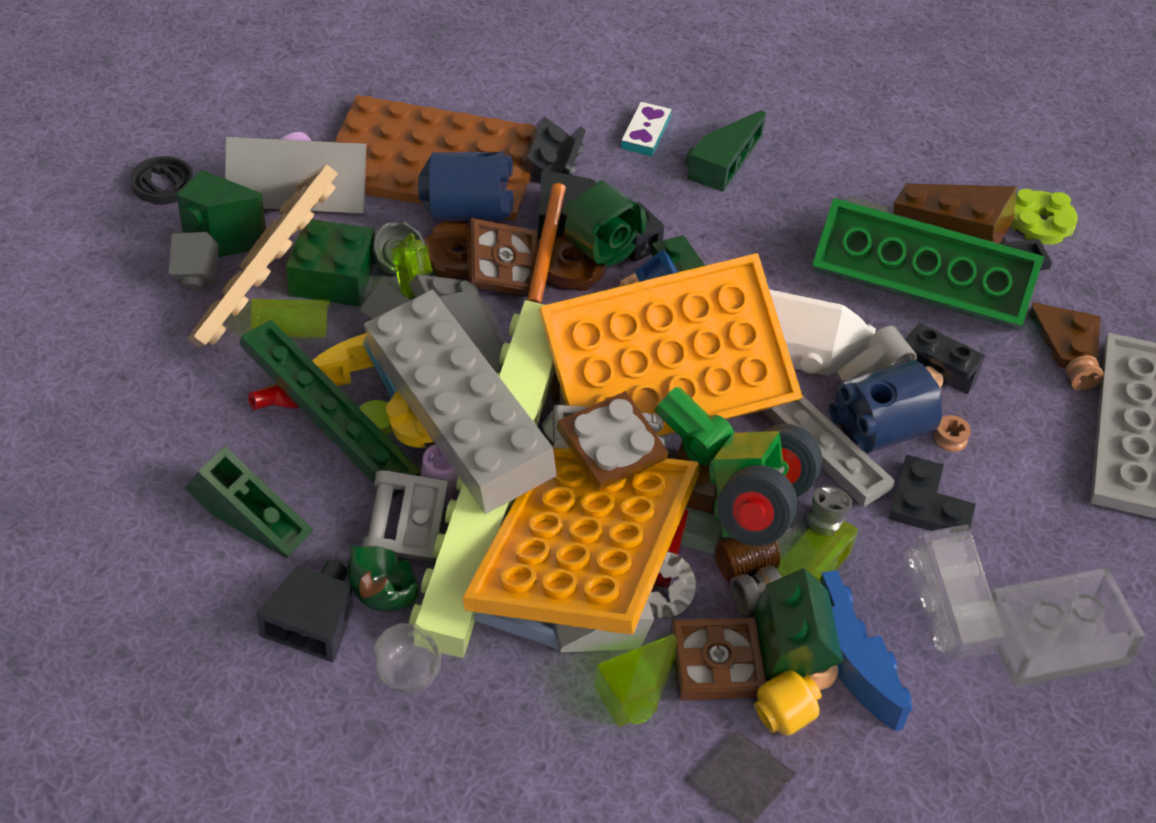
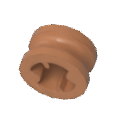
[1065,355,1104,390]
[934,415,971,452]

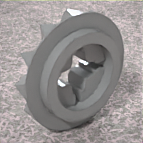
[648,552,696,618]

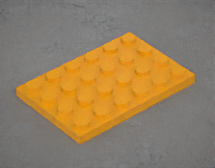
[538,253,803,437]
[463,445,699,635]

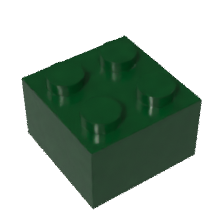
[286,219,375,307]

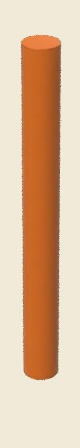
[527,183,566,304]

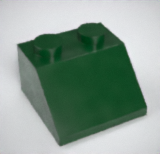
[177,170,266,258]
[752,568,843,682]

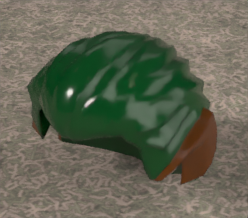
[347,545,419,611]

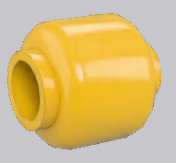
[754,670,822,736]

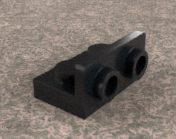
[520,116,586,180]
[905,322,985,395]

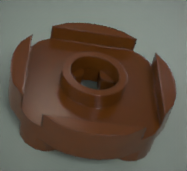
[424,221,468,279]
[538,231,607,291]

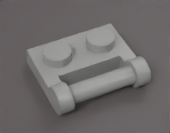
[362,471,448,563]

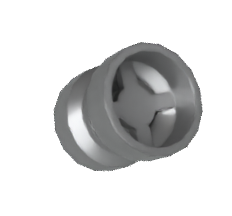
[730,565,782,617]

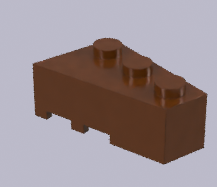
[893,183,1017,244]

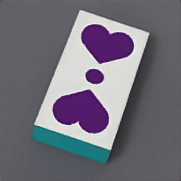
[621,102,672,156]

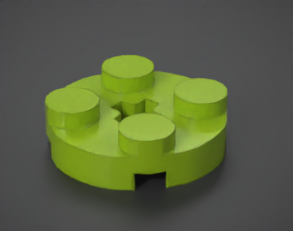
[1010,189,1078,244]

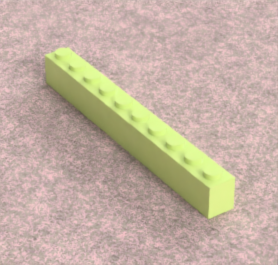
[409,300,555,658]

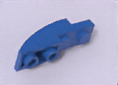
[820,570,912,731]

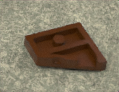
[1029,302,1101,368]

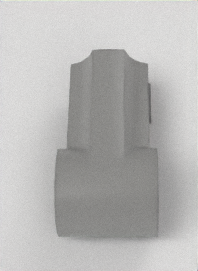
[837,326,917,381]

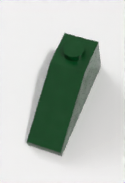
[685,110,766,192]
[185,446,314,558]

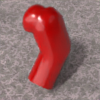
[248,384,299,410]

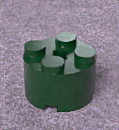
[564,180,647,266]

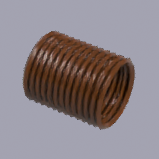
[715,537,781,583]

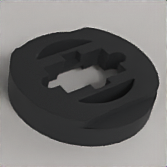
[130,156,193,205]

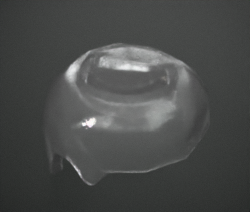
[373,623,441,694]

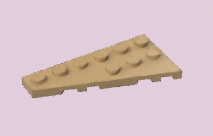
[187,164,338,348]

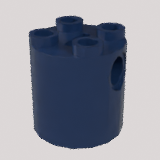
[418,151,514,222]
[829,360,942,454]

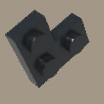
[889,454,976,541]

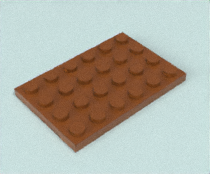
[335,95,535,221]

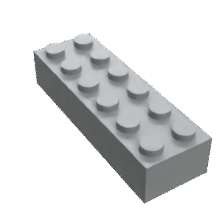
[364,289,557,514]

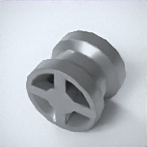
[806,486,852,536]

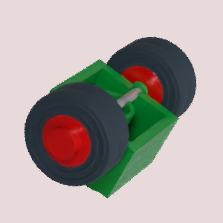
[709,424,822,546]

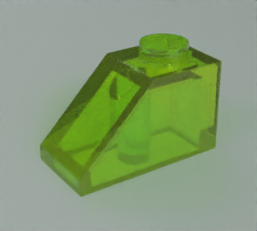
[594,634,677,728]

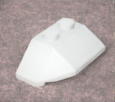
[770,290,876,375]

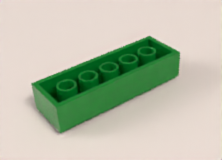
[812,198,1044,330]

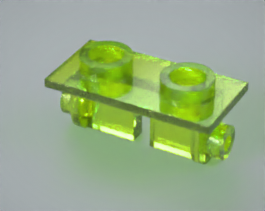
[391,233,432,300]

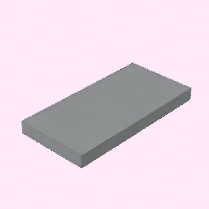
[225,137,366,213]

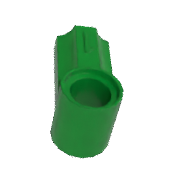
[654,386,734,465]

